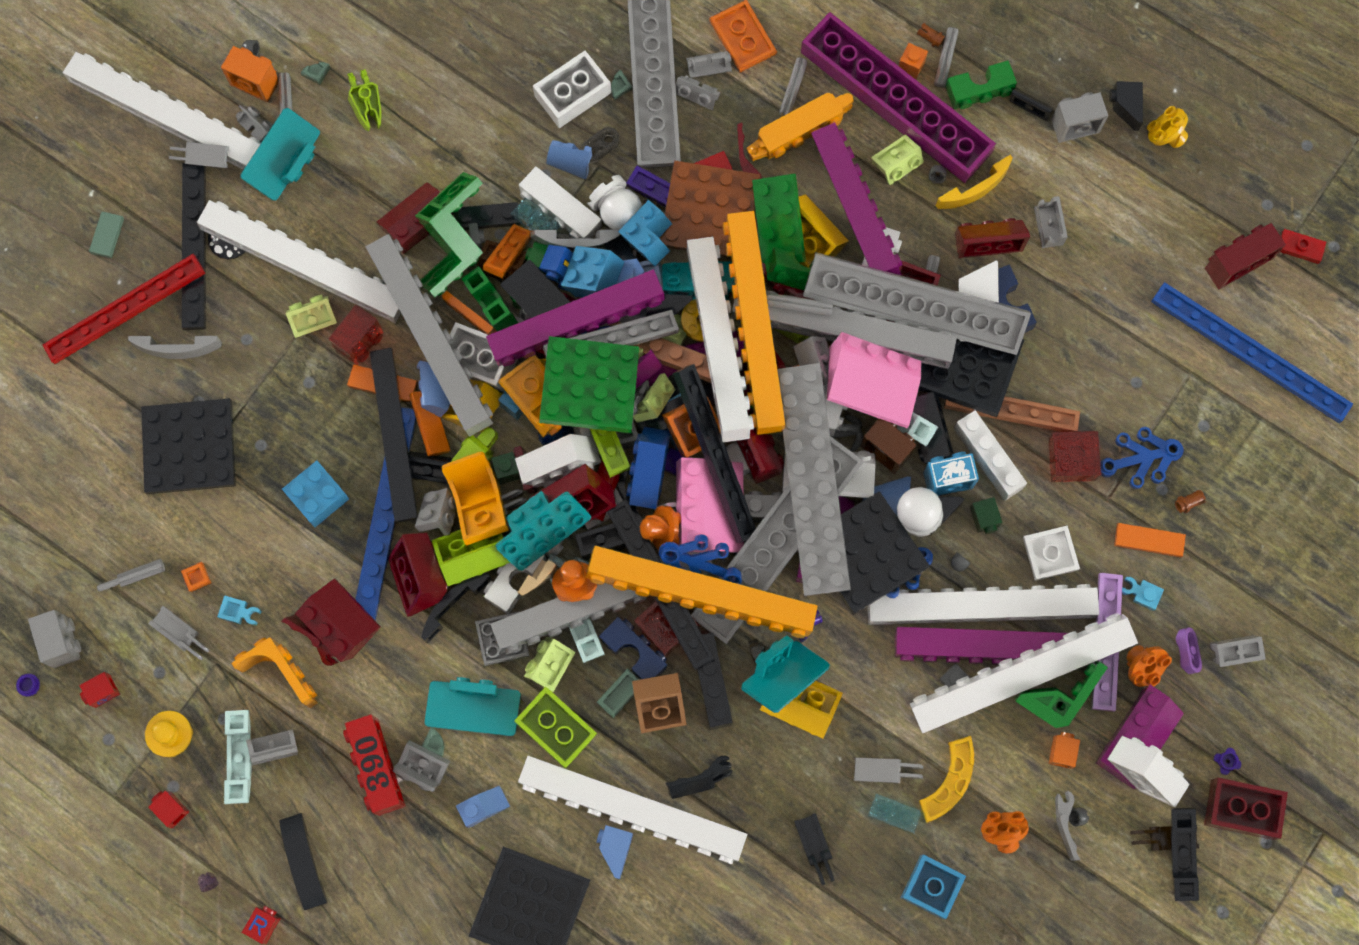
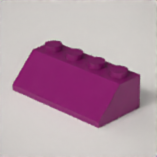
[1095,685,1184,789]

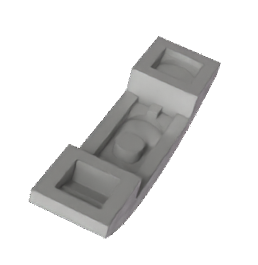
[531,230,621,250]
[128,336,222,359]

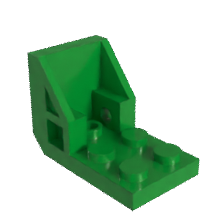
[1015,660,1108,728]

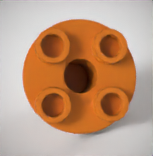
[640,506,681,550]
[552,560,598,602]
[1127,645,1172,687]
[981,811,1029,854]

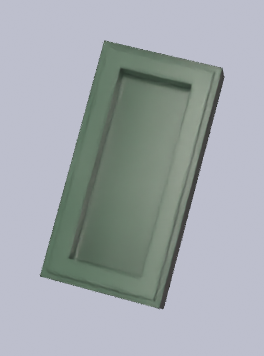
[89,211,124,259]
[597,668,640,718]

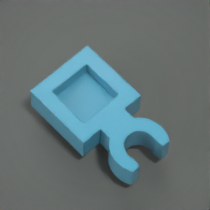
[1122,577,1164,611]
[217,596,262,625]

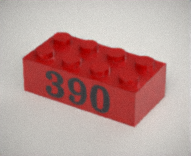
[343,714,406,816]

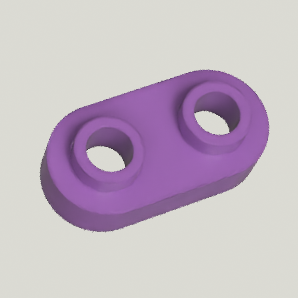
[1176,627,1202,674]

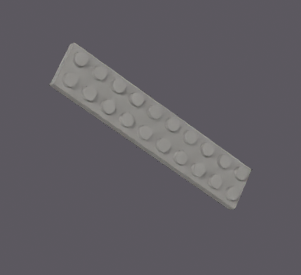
[628,0,681,168]
[803,252,1031,355]
[777,363,851,596]
[691,436,864,644]

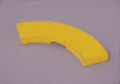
[919,736,974,823]

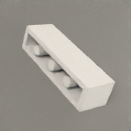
[519,166,602,239]
[954,410,1027,501]

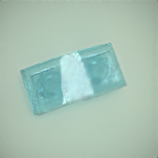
[511,198,560,232]
[868,794,922,834]

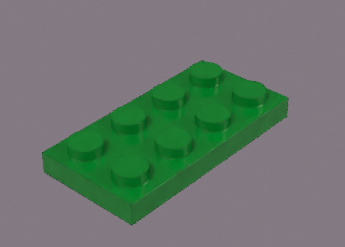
[752,174,806,264]

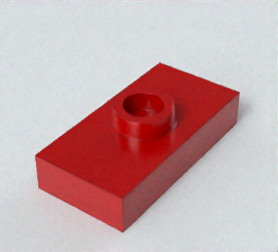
[1280,229,1327,264]

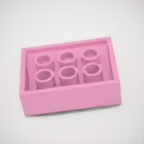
[827,332,921,428]
[676,458,744,553]

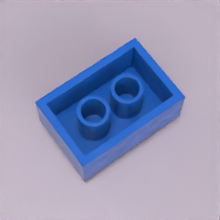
[626,427,671,509]

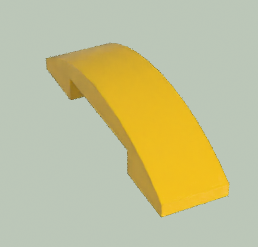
[936,154,1013,209]

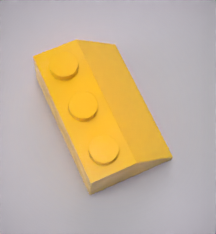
[799,194,849,267]
[760,681,843,739]

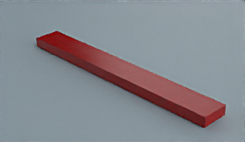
[42,254,206,365]

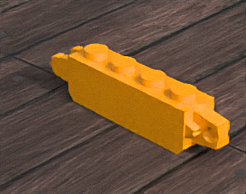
[746,93,854,161]

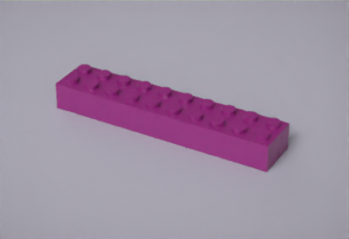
[801,12,996,184]

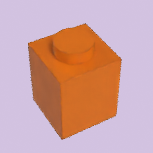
[899,43,928,80]
[1049,732,1080,769]

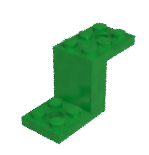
[415,172,483,297]

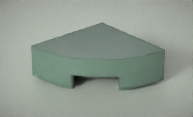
[301,62,331,85]
[611,70,632,100]
[422,727,445,757]

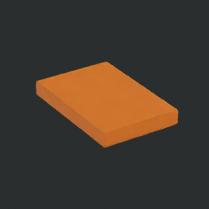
[709,0,777,73]

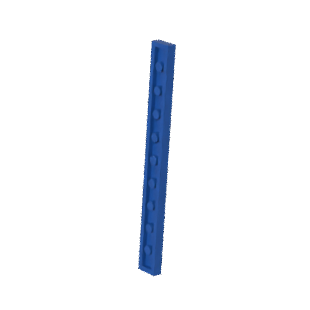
[1151,282,1353,424]
[355,408,417,621]

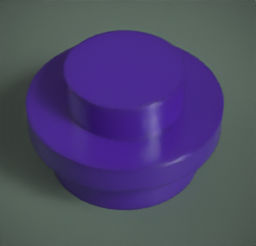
[16,674,40,697]

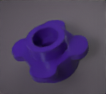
[1214,748,1242,775]

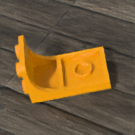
[498,355,562,438]
[442,452,509,546]
[231,637,318,708]

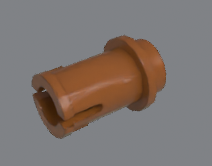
[917,23,945,48]
[1175,490,1206,513]

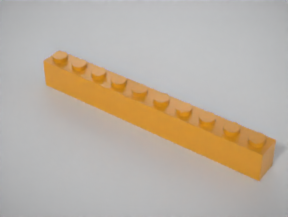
[723,211,785,435]
[586,546,818,638]

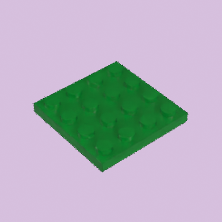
[539,336,639,433]

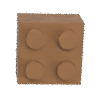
[632,673,687,733]

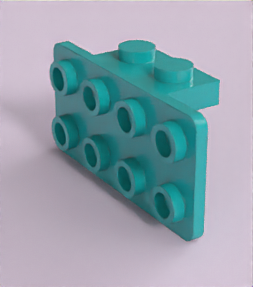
[240,108,320,201]
[662,261,735,300]
[496,491,591,571]
[741,635,830,713]
[424,677,521,736]

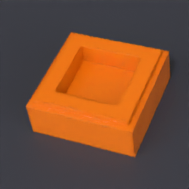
[181,562,212,592]

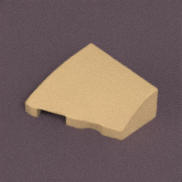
[517,560,558,596]

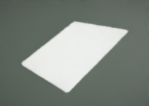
[959,261,999,341]

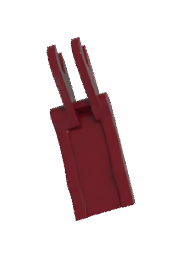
[737,122,762,179]
[281,614,338,666]

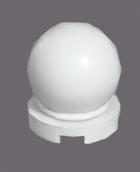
[587,175,642,230]
[897,487,943,537]

